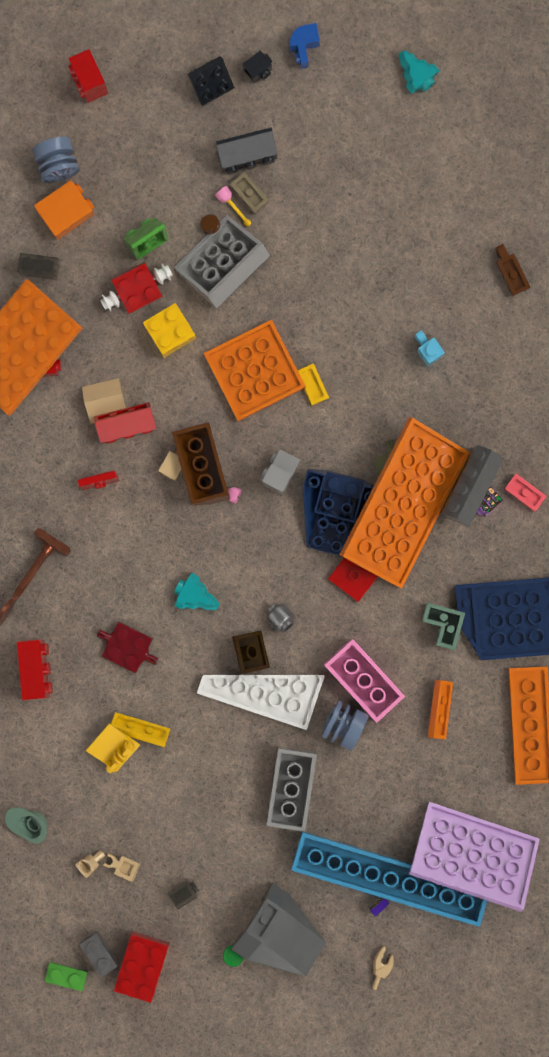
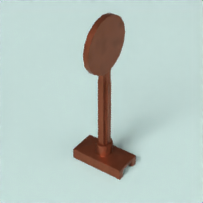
[0,527,71,626]

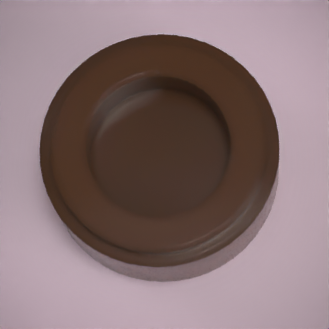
[200,214,220,234]

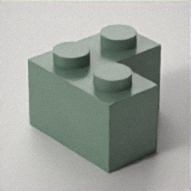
[421,603,465,651]

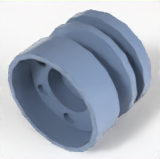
[32,137,80,183]
[322,700,369,751]

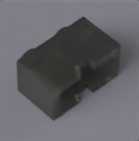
[17,253,60,280]

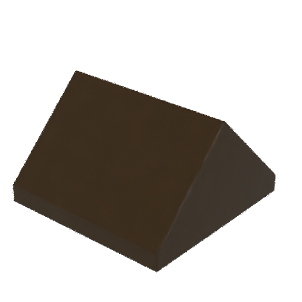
[232,630,270,674]

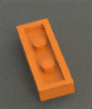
[428,680,453,740]

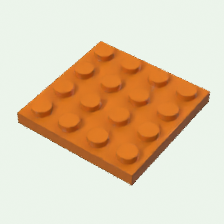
[204,319,306,422]

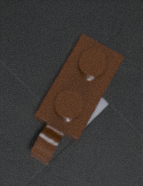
[495,244,531,297]

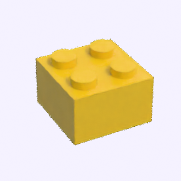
[143,303,196,358]

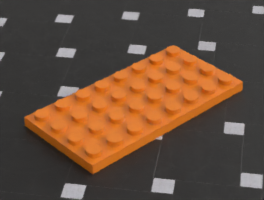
[340,417,470,589]

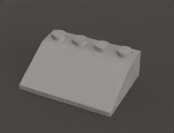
[174,215,270,309]

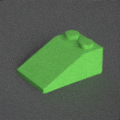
[123,217,169,261]

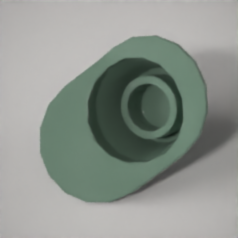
[5,807,49,844]

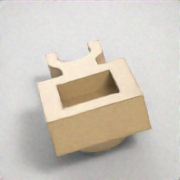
[103,854,140,882]

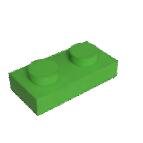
[45,962,88,991]

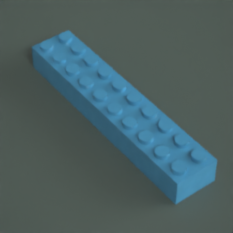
[291,831,487,927]

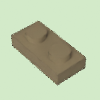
[230,172,269,214]

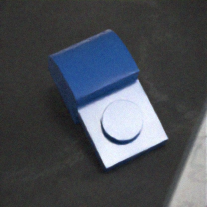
[290,23,320,69]

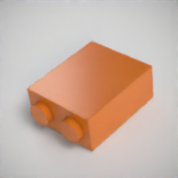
[34,180,95,240]

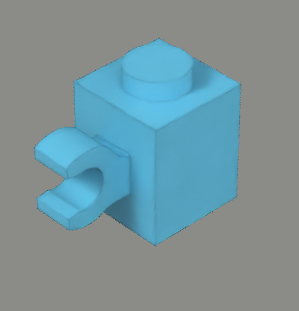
[414,330,445,367]

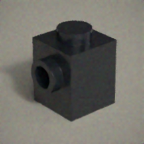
[242,50,273,83]

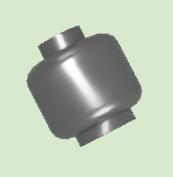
[266,604,295,633]

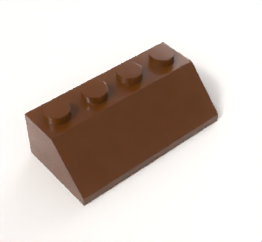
[172,422,230,506]

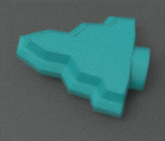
[398,50,440,94]
[174,572,220,610]

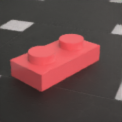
[504,474,547,512]

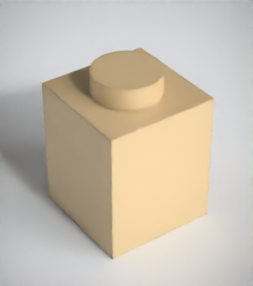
[159,450,182,482]

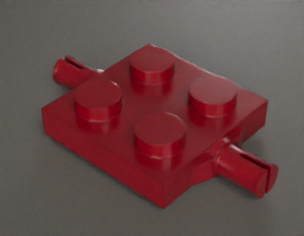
[97,621,159,673]

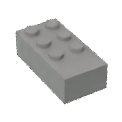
[267,746,317,832]

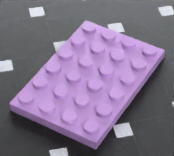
[409,802,540,912]

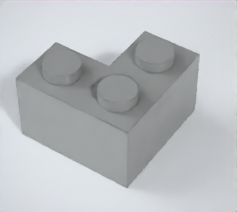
[261,450,300,495]

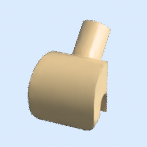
[75,850,105,878]

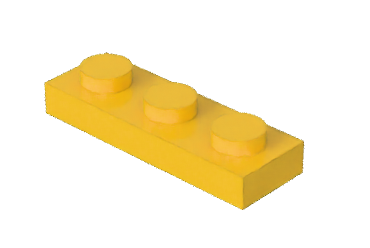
[111,712,171,747]

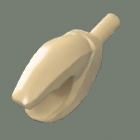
[372,946,394,990]

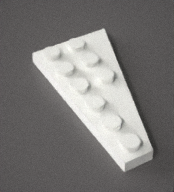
[197,675,325,730]

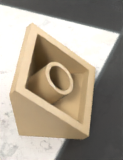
[82,378,126,424]

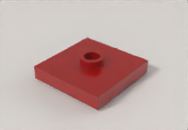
[77,471,120,490]
[328,558,378,602]

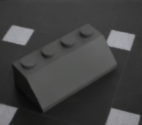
[439,445,503,527]

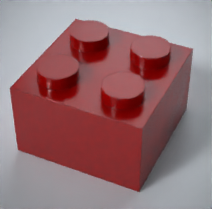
[68,49,108,103]

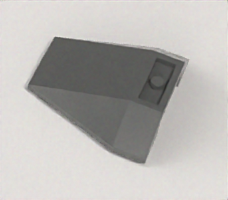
[231,883,326,976]

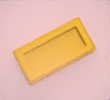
[298,363,329,406]

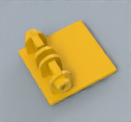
[86,723,140,773]

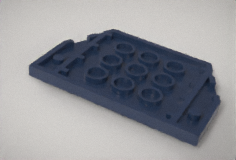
[455,578,549,660]

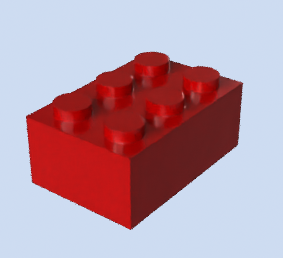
[17,640,53,701]
[114,931,170,1003]

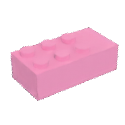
[323,638,405,723]

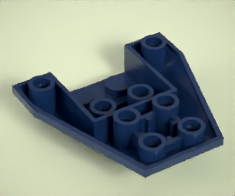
[303,469,374,556]

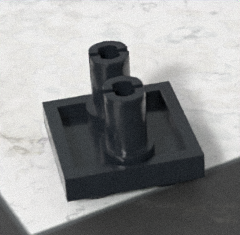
[187,56,235,106]

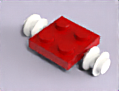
[100,262,173,314]

